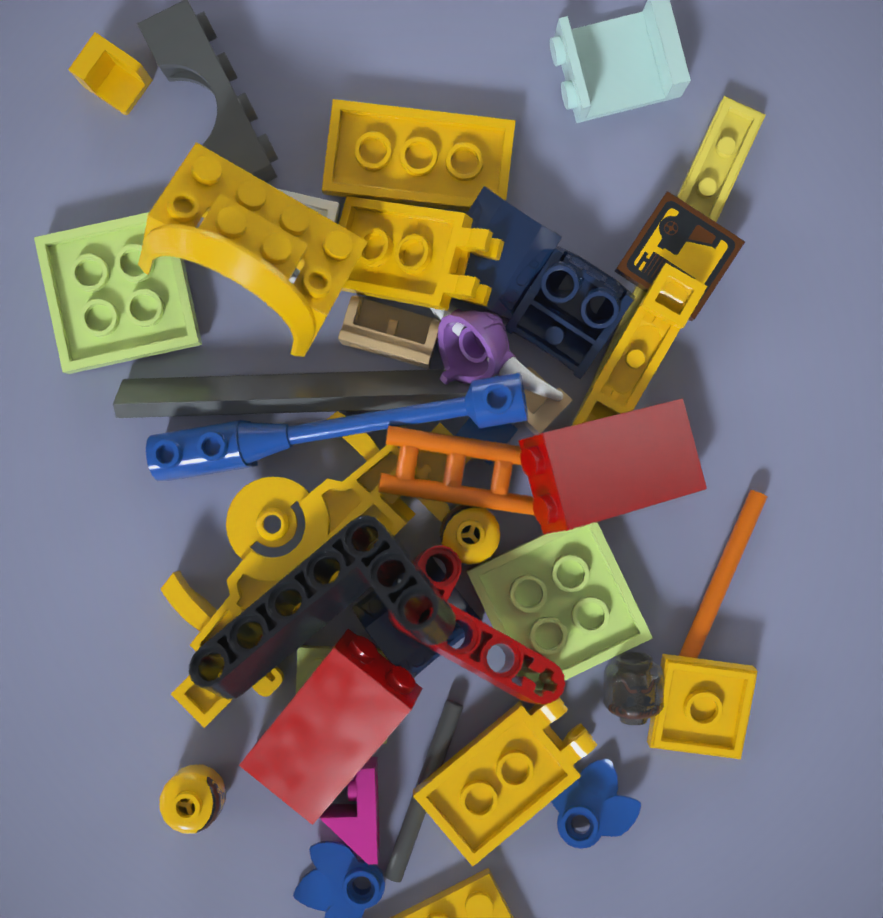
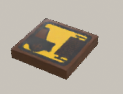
[614,191,745,322]

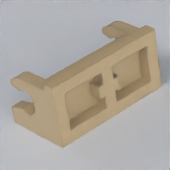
[338,295,441,369]

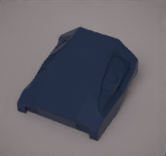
[464,186,562,320]
[505,246,635,380]
[352,549,482,678]

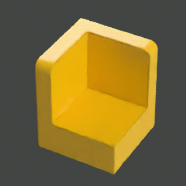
[68,32,153,115]

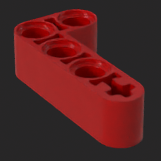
[388,545,565,704]

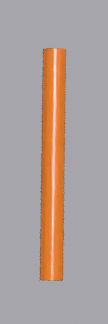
[678,489,768,658]

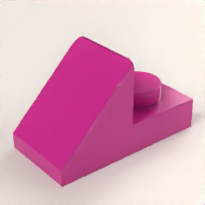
[320,757,380,865]

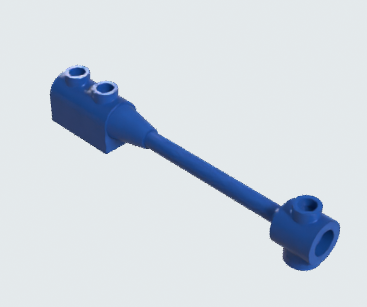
[146,372,528,481]

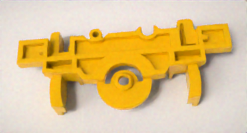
[161,411,471,728]

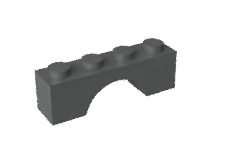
[137,0,278,183]

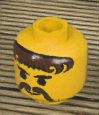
[440,505,501,565]
[159,764,226,834]

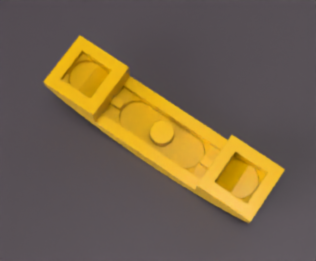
[571,263,707,426]

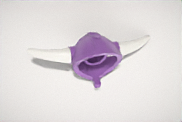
[430,303,563,401]

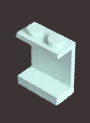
[550,0,691,123]

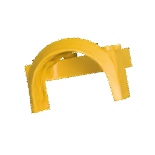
[138,142,368,357]

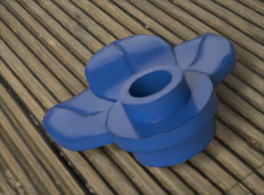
[551,758,641,849]
[293,841,385,918]

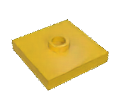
[647,654,758,759]

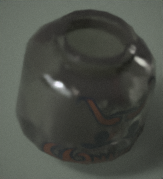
[603,652,664,725]

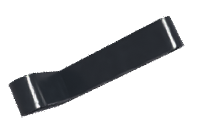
[189,515,456,699]

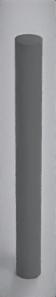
[384,700,464,882]

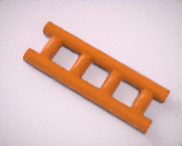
[378,425,535,516]

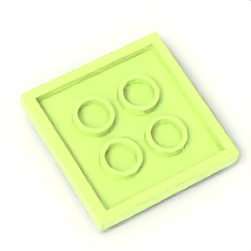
[34,212,202,374]
[466,522,653,690]

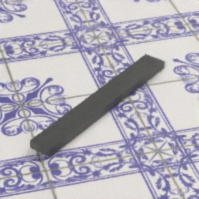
[113,369,470,418]

